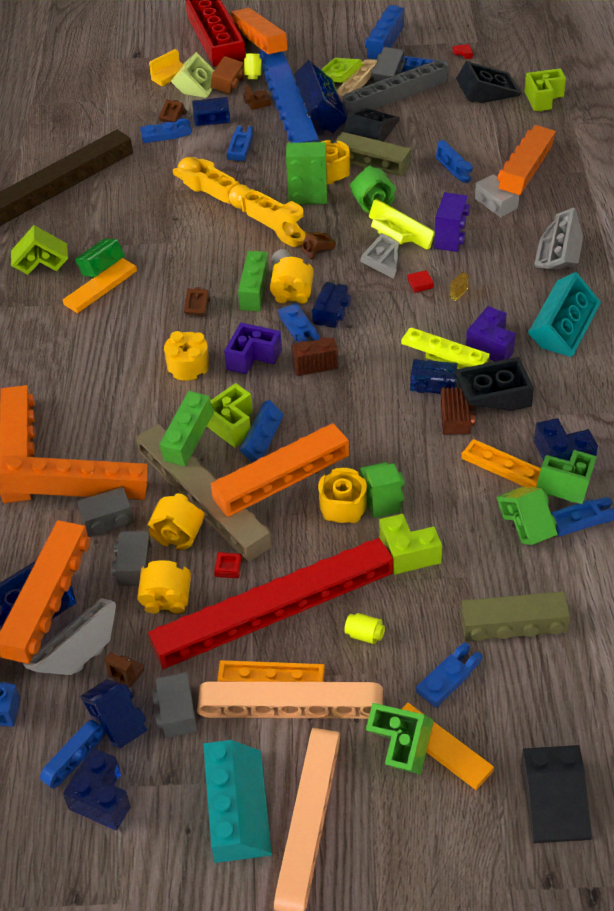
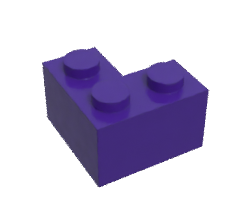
[434,192,471,252]
[466,306,516,362]
[224,322,282,374]

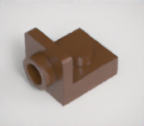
[243,86,271,110]
[159,99,187,122]
[301,232,336,259]
[184,287,211,316]
[104,652,144,688]

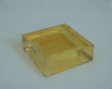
[450,272,469,301]

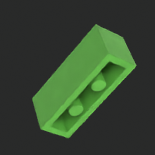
[238,251,269,311]
[159,391,214,467]

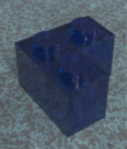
[534,418,598,461]
[79,679,148,749]
[63,747,131,831]

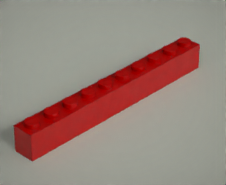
[148,538,393,670]

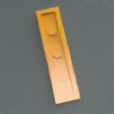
[63,258,137,313]
[461,439,541,488]
[217,660,325,682]
[402,703,494,790]

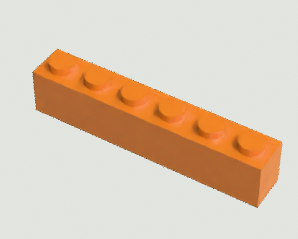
[231,8,288,54]
[497,125,556,195]
[0,385,35,503]
[211,423,349,517]
[1,455,147,500]
[0,520,90,664]

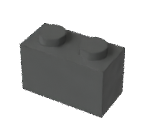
[372,47,405,83]
[77,487,134,537]
[112,531,152,586]
[152,672,198,738]

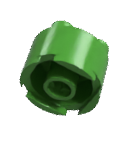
[350,166,396,213]

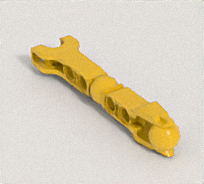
[173,157,306,247]

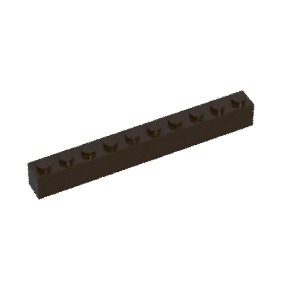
[0,129,133,226]

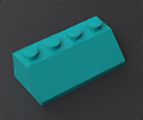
[528,272,601,357]
[203,740,272,863]

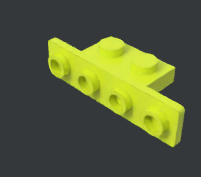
[369,199,435,249]
[401,328,490,369]

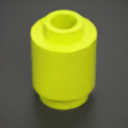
[244,54,262,79]
[345,613,385,644]

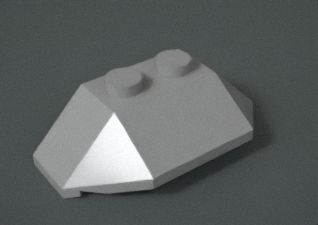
[534,208,583,270]
[23,598,116,675]

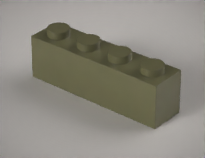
[335,132,411,176]
[460,591,570,641]

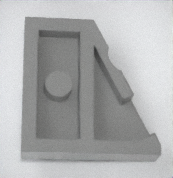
[360,233,399,279]

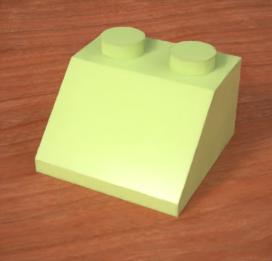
[171,52,214,98]

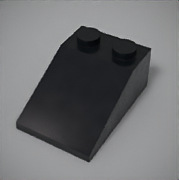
[456,61,521,103]
[344,108,400,142]
[454,357,534,411]
[520,745,592,843]

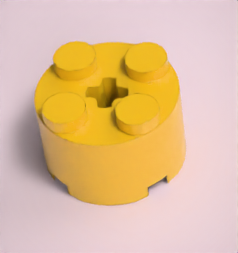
[322,140,350,184]
[270,257,314,304]
[164,331,210,381]
[318,468,367,523]
[148,493,205,550]
[137,560,191,614]

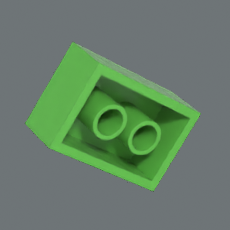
[286,142,327,204]

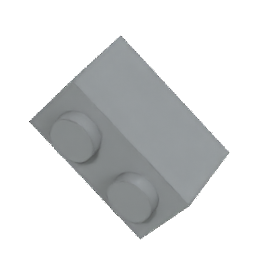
[475,174,519,217]

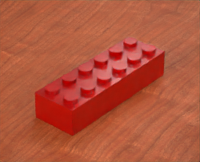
[185,0,246,67]

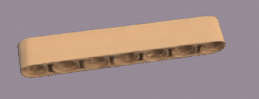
[197,682,383,719]
[274,728,340,911]

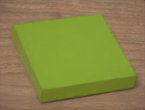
[315,58,363,83]

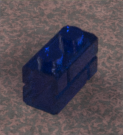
[192,97,230,126]
[312,282,351,328]
[410,359,458,395]

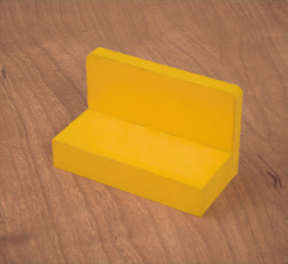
[149,49,183,87]

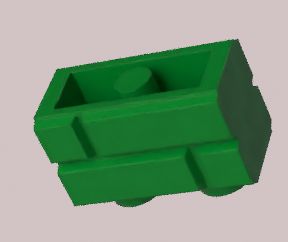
[75,239,125,277]

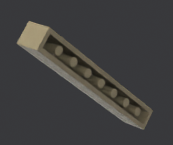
[136,424,272,563]

